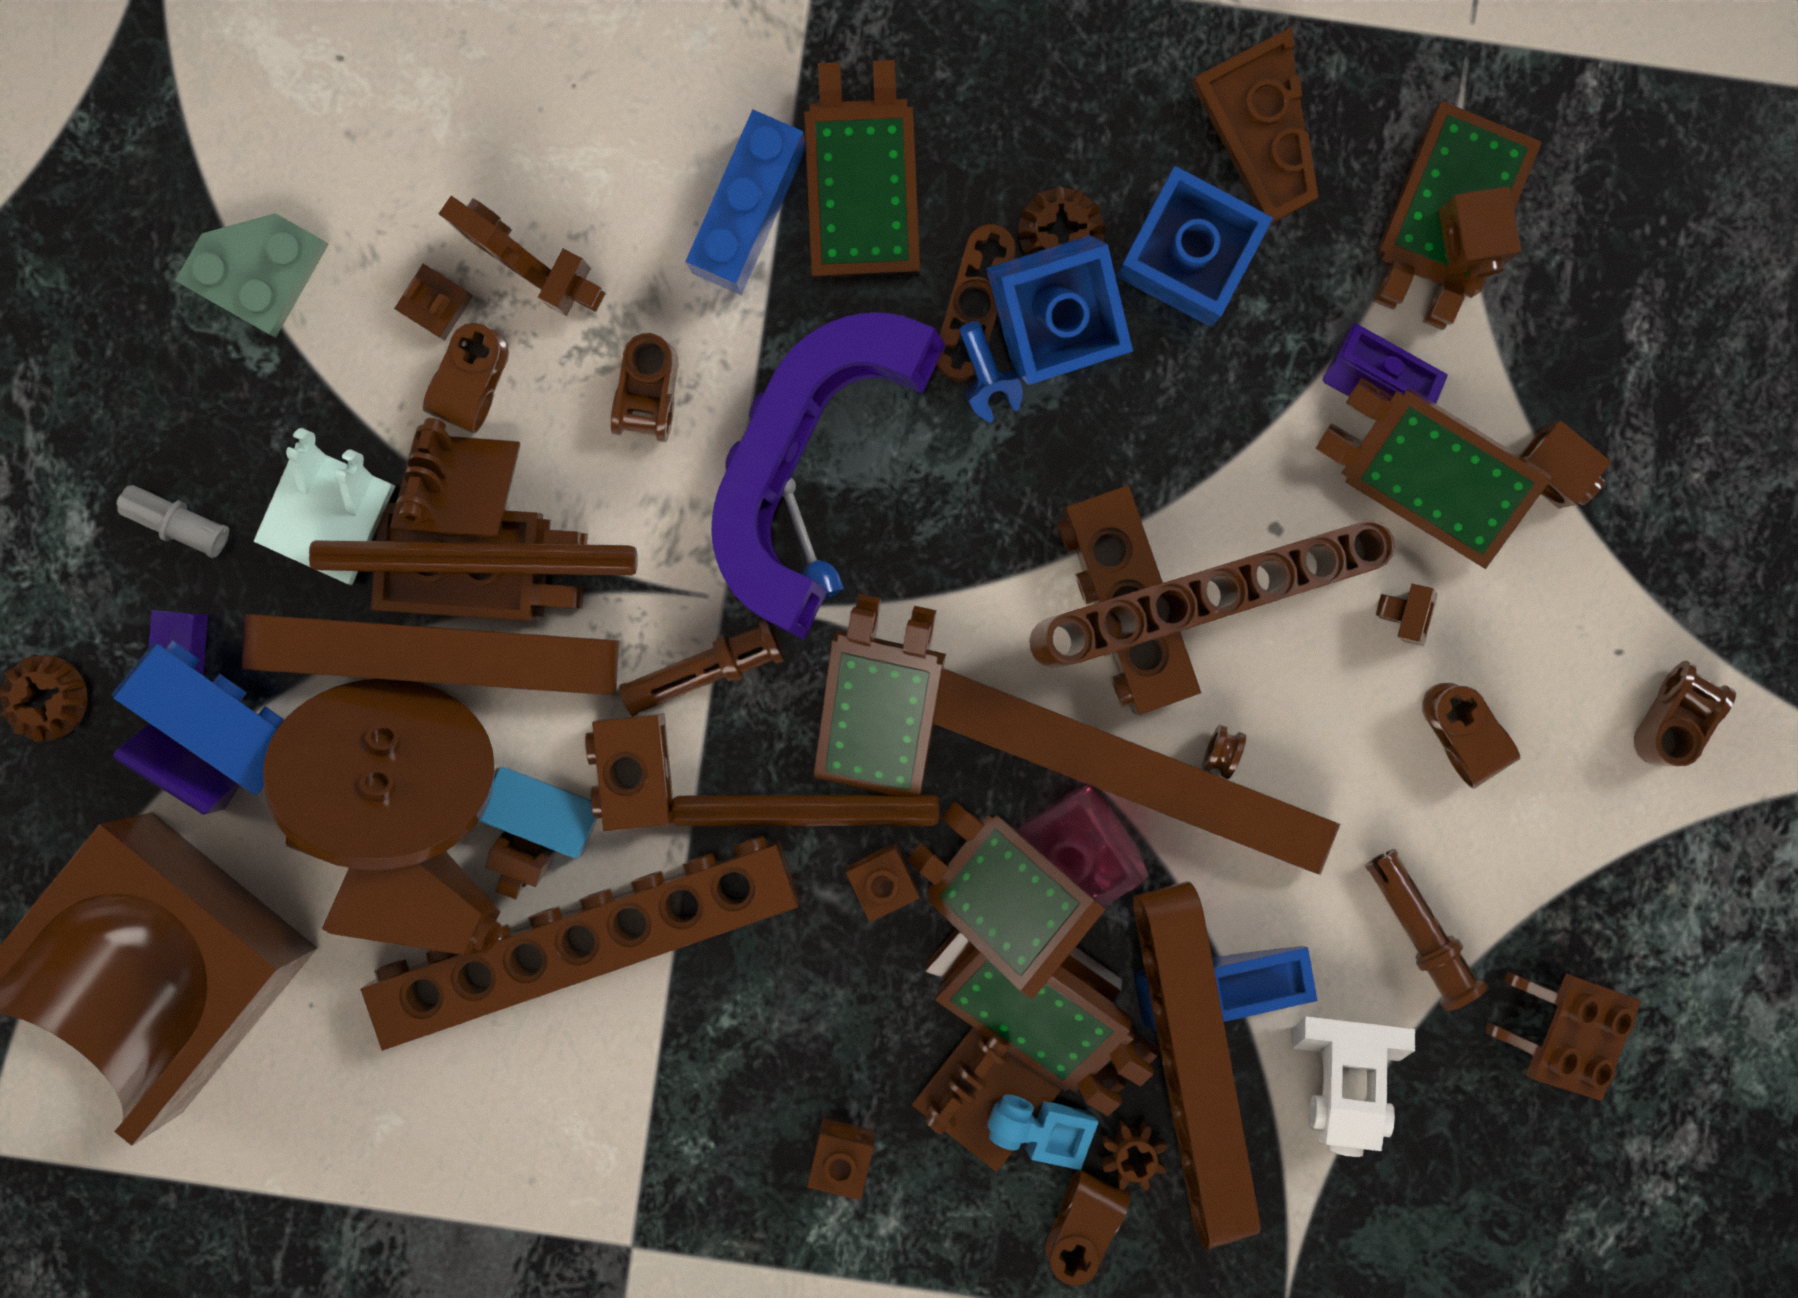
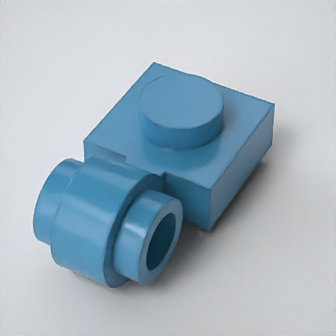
[987,1095,1099,1170]

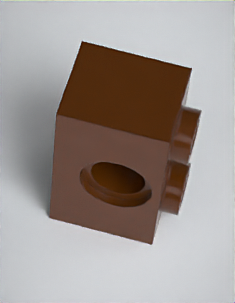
[585,713,673,831]

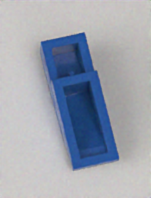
[1134,946,1318,1031]

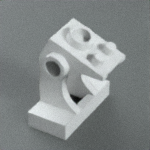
[1292,1017,1415,1157]

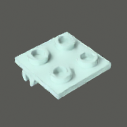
[254,428,395,585]

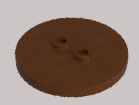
[263,679,494,870]

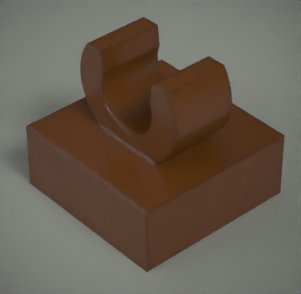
[538,248,606,316]
[394,263,473,341]
[1376,583,1438,646]
[484,831,556,900]

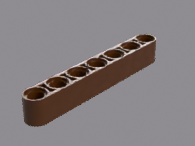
[1029,520,1395,668]
[242,614,620,695]
[1133,881,1261,1250]

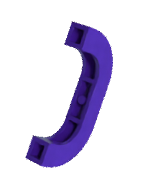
[711,312,946,640]

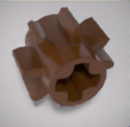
[1101,1119,1168,1190]

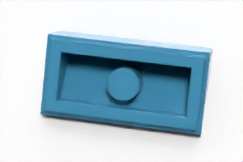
[479,766,597,858]

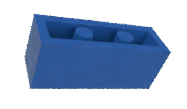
[685,109,806,295]
[111,640,285,796]

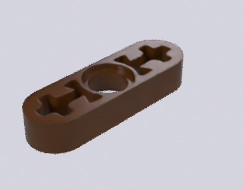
[936,224,1015,381]

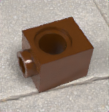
[1438,186,1522,279]
[1519,420,1612,509]
[846,842,920,922]
[807,1118,875,1200]

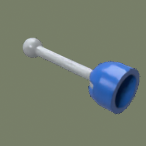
[782,477,844,600]

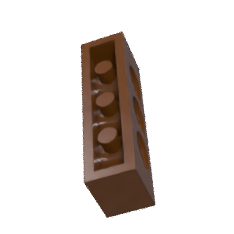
[1057,485,1202,715]

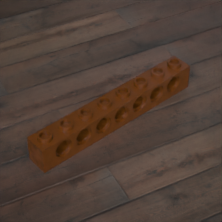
[360,835,801,1051]

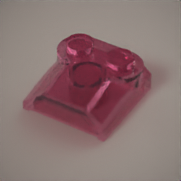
[1016,784,1149,906]

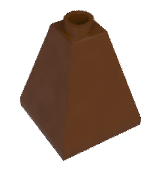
[322,851,501,955]

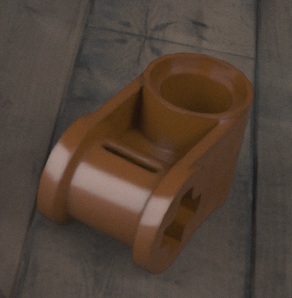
[423,323,509,434]
[611,333,679,443]
[1634,660,1736,766]
[1422,683,1521,789]
[1045,1170,1130,1286]

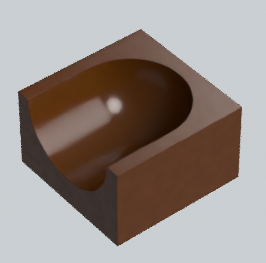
[0,812,317,1146]

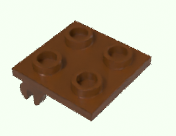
[1483,971,1641,1101]

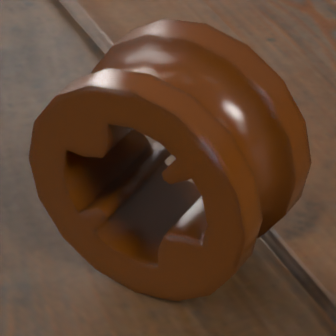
[1202,725,1246,779]

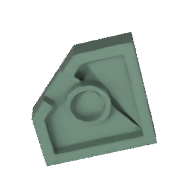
[175,213,329,337]

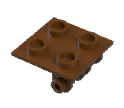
[390,418,521,538]
[912,1027,1062,1172]

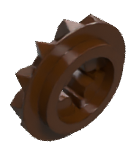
[1018,186,1106,256]
[0,655,88,741]

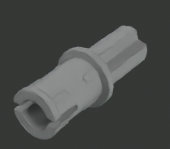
[116,485,229,558]

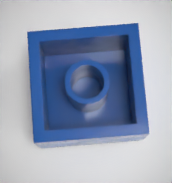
[1115,166,1273,327]
[986,235,1133,385]

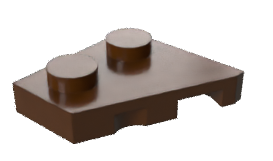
[438,196,551,290]

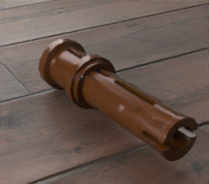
[619,619,785,717]
[1365,849,1488,1011]

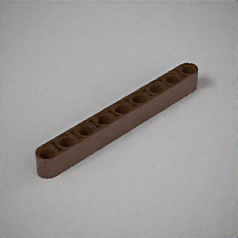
[934,669,1341,875]

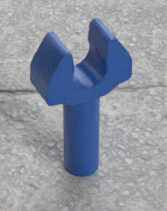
[960,321,1023,423]

